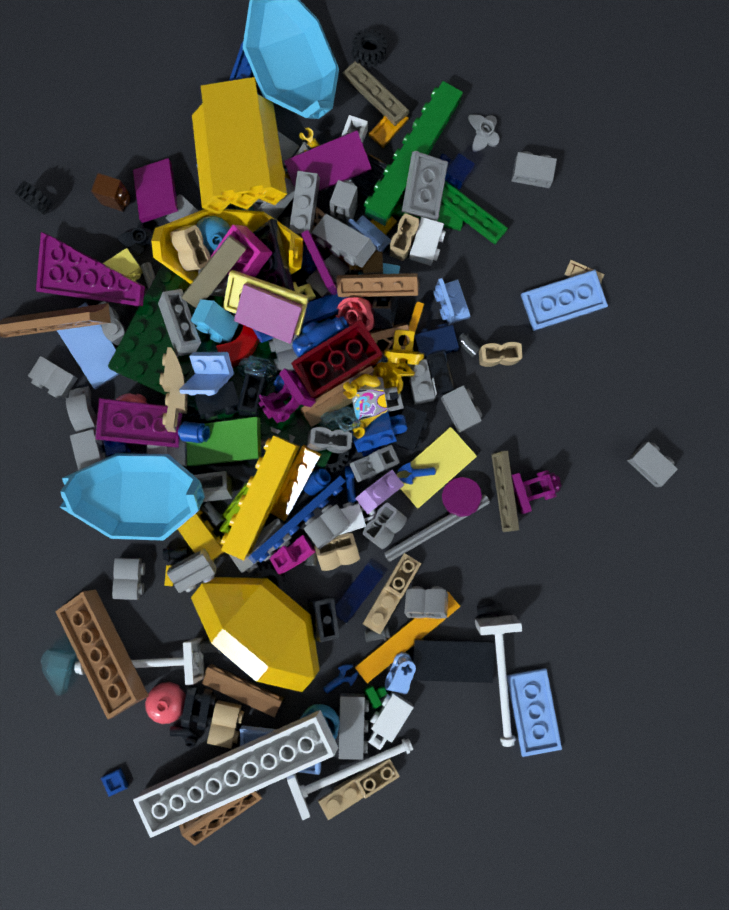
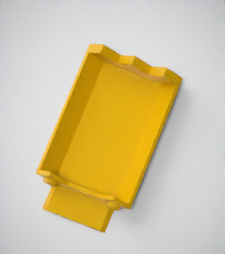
[192,77,287,214]

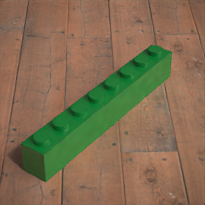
[364,81,463,226]

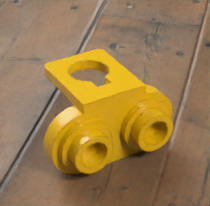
[384,330,424,365]
[373,361,415,394]

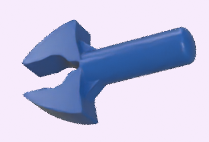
[397,463,436,485]
[345,466,356,503]
[323,664,358,694]

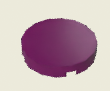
[442,477,482,517]

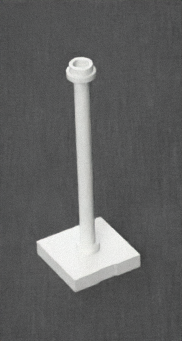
[475,615,522,747]
[74,637,205,685]
[287,738,413,820]

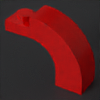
[216,325,259,368]

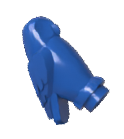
[292,316,349,357]

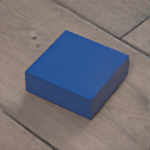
[101,768,129,797]

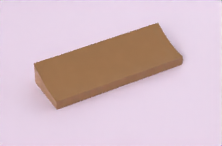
[0,303,111,338]
[55,589,149,719]

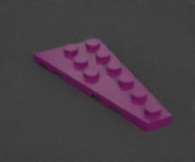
[36,232,145,306]

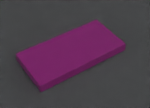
[284,131,372,191]
[95,398,182,448]

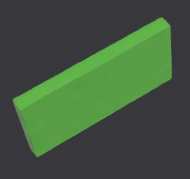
[187,417,261,466]

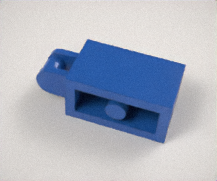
[349,411,407,452]

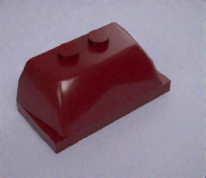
[291,320,383,399]

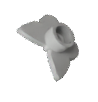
[468,115,499,152]

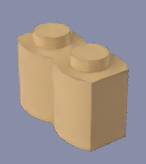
[390,214,419,261]
[170,225,211,271]
[479,342,522,367]
[314,533,360,571]
[207,700,244,748]

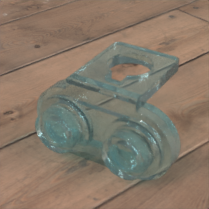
[237,356,278,381]
[320,406,361,432]

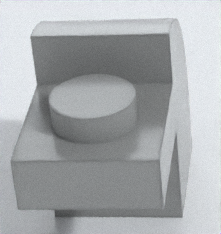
[66,386,97,433]
[349,445,400,482]

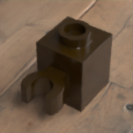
[349,250,383,275]

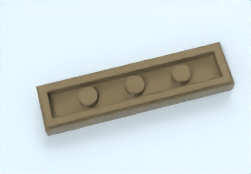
[342,61,409,126]
[181,234,246,308]
[492,451,519,532]

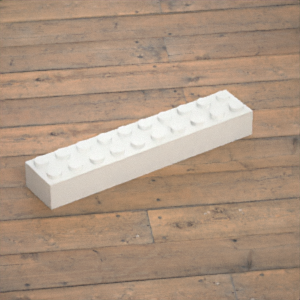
[133,710,338,838]

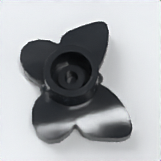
[118,220,154,256]

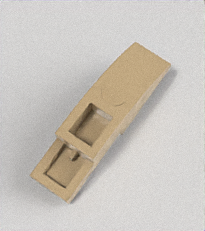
[160,347,188,432]
[363,553,422,635]
[317,758,400,820]

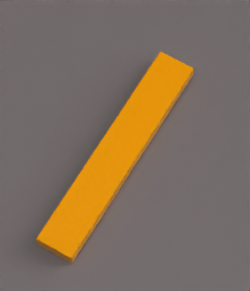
[355,591,460,683]

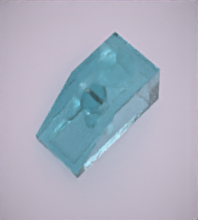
[41,648,76,696]

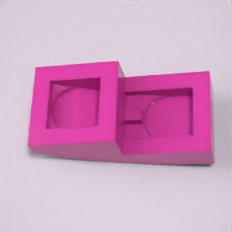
[269,535,316,574]

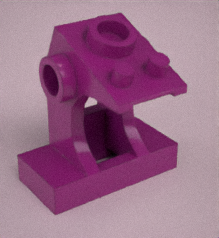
[258,368,316,423]
[511,470,561,514]

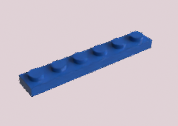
[249,476,346,564]

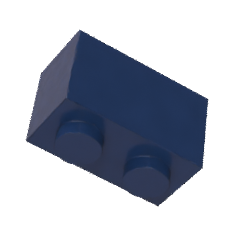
[414,324,459,360]

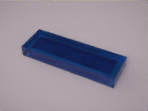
[335,563,383,623]

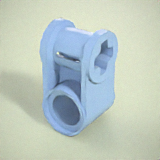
[385,652,416,694]

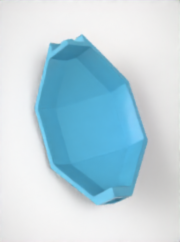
[243,0,339,119]
[60,453,205,540]

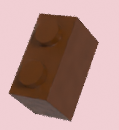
[91,173,130,212]

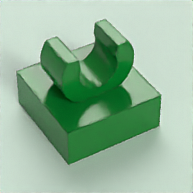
[363,685,387,709]

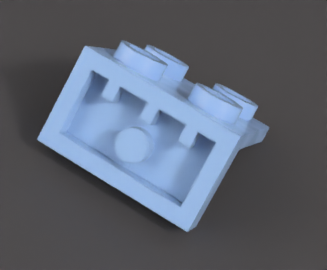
[348,215,391,252]
[434,278,470,325]
[179,352,234,396]

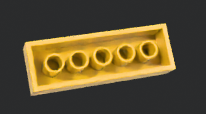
[221,436,300,561]

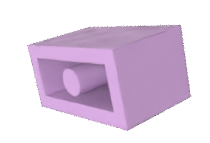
[355,470,404,514]

